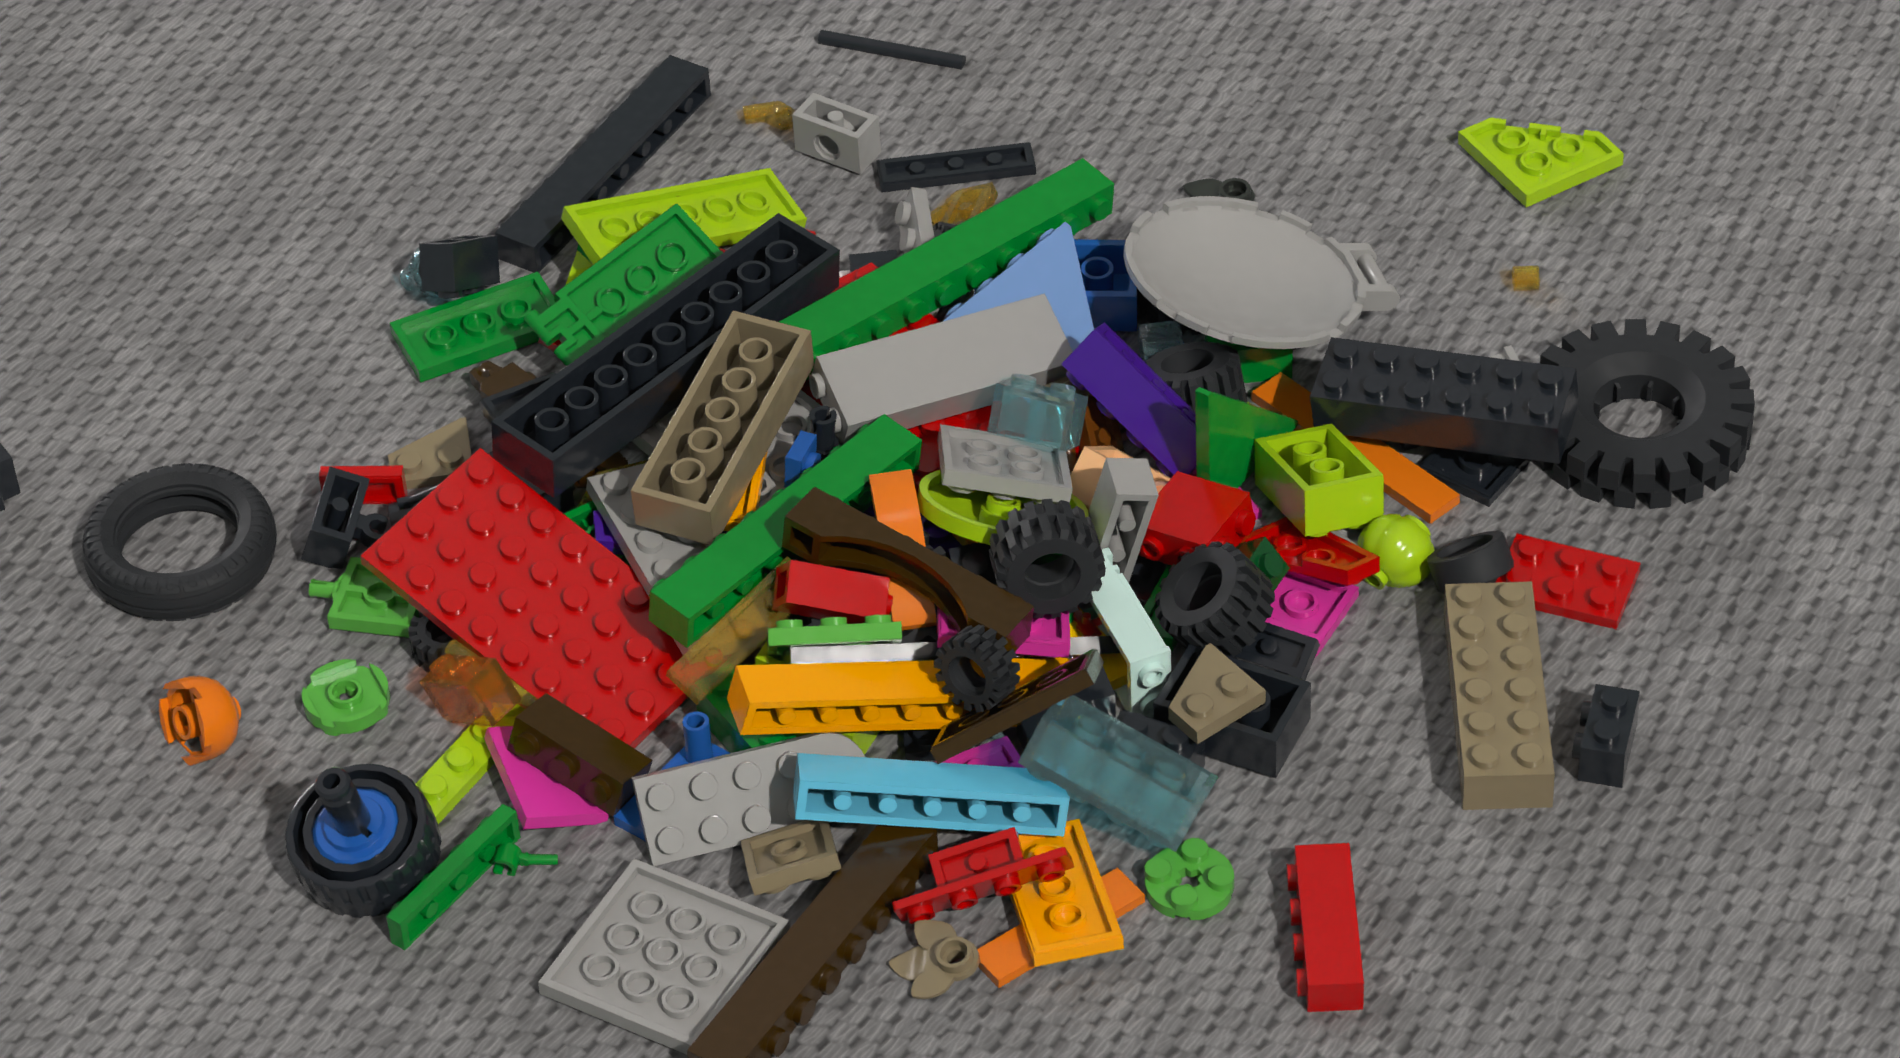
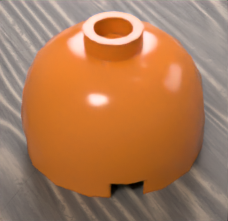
[159,675,241,766]

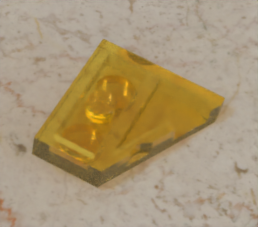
[930,182,998,226]

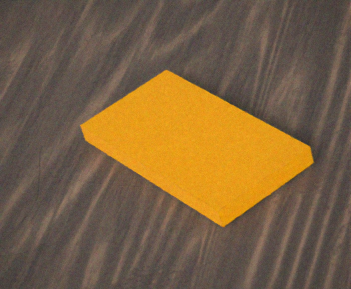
[1010,819,1124,967]

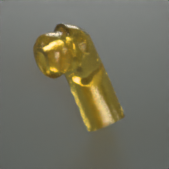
[742,101,795,130]

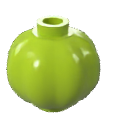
[1357,514,1435,590]

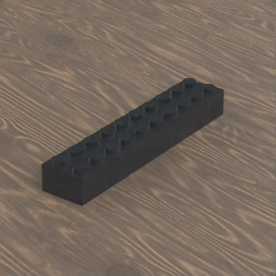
[491,213,840,498]

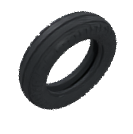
[82,463,277,621]

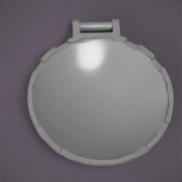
[1123,196,1400,349]

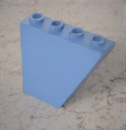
[943,221,1094,420]

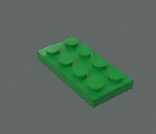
[390,272,556,383]

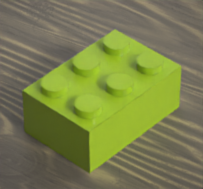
[1254,423,1384,537]

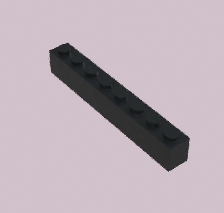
[495,55,711,273]

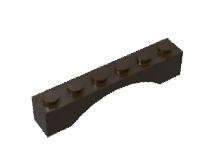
[782,486,1034,651]

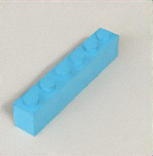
[793,753,1070,837]

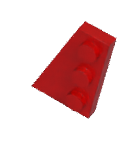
[1240,517,1380,586]

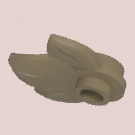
[889,920,980,999]

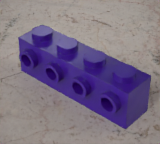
[1061,322,1196,478]

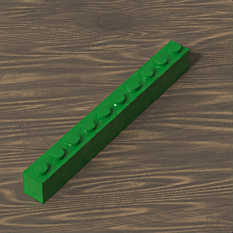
[779,158,1115,381]

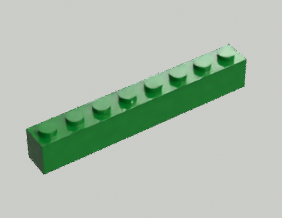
[649,414,922,648]

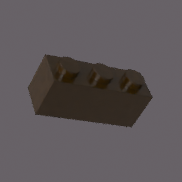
[507,693,653,817]

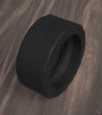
[1427,531,1514,593]

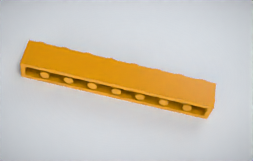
[727,657,1068,735]

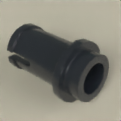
[809,406,839,461]

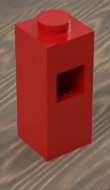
[772,560,893,624]

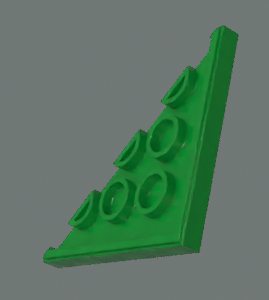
[1195,387,1298,488]

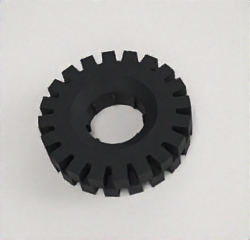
[1536,319,1755,509]

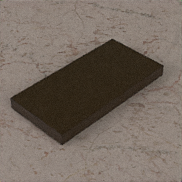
[930,649,1104,764]

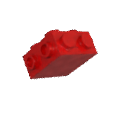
[1139,471,1256,566]

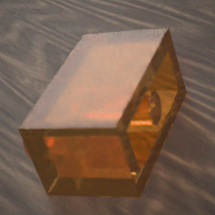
[419,654,522,727]

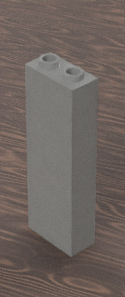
[809,293,1073,446]

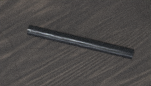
[818,30,966,70]

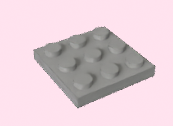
[937,424,1073,504]

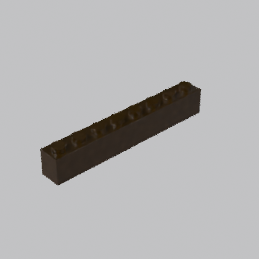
[687,825,940,1058]

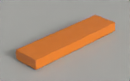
[977,867,1145,988]

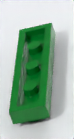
[386,804,521,950]

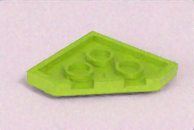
[1458,117,1624,207]

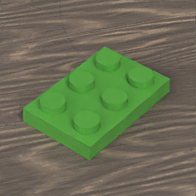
[767,615,902,656]

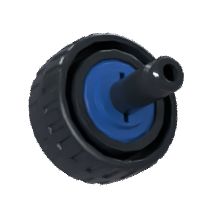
[285,764,442,918]

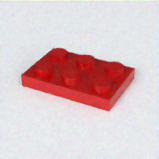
[1496,533,1641,630]

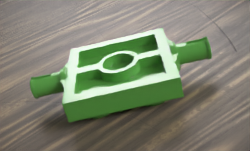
[309,557,419,638]

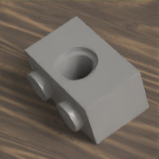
[792,93,881,175]

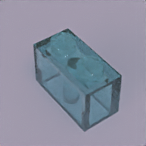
[987,374,1088,451]

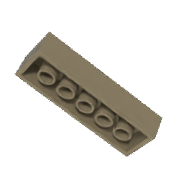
[631,310,814,545]
[1444,581,1555,810]

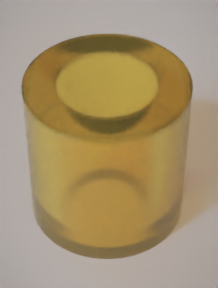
[1512,265,1540,291]

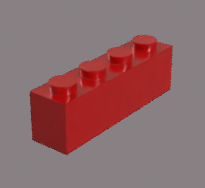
[1286,843,1364,1012]

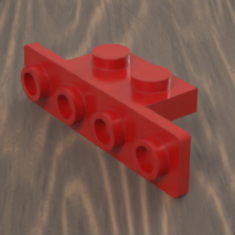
[892,827,1074,924]

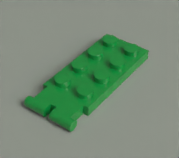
[524,203,723,366]

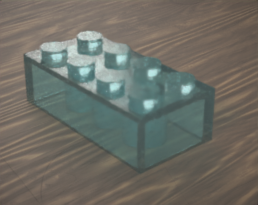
[1018,695,1218,852]

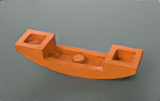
[869,469,937,631]

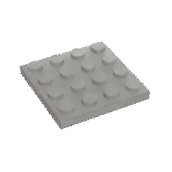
[538,858,790,1055]

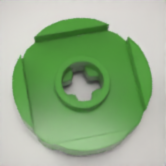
[302,659,390,736]
[1145,838,1234,920]

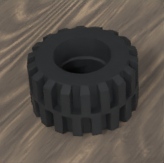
[1144,342,1247,411]
[989,499,1106,618]
[1155,541,1275,657]

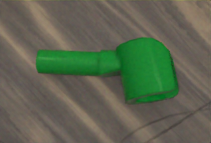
[493,843,558,876]

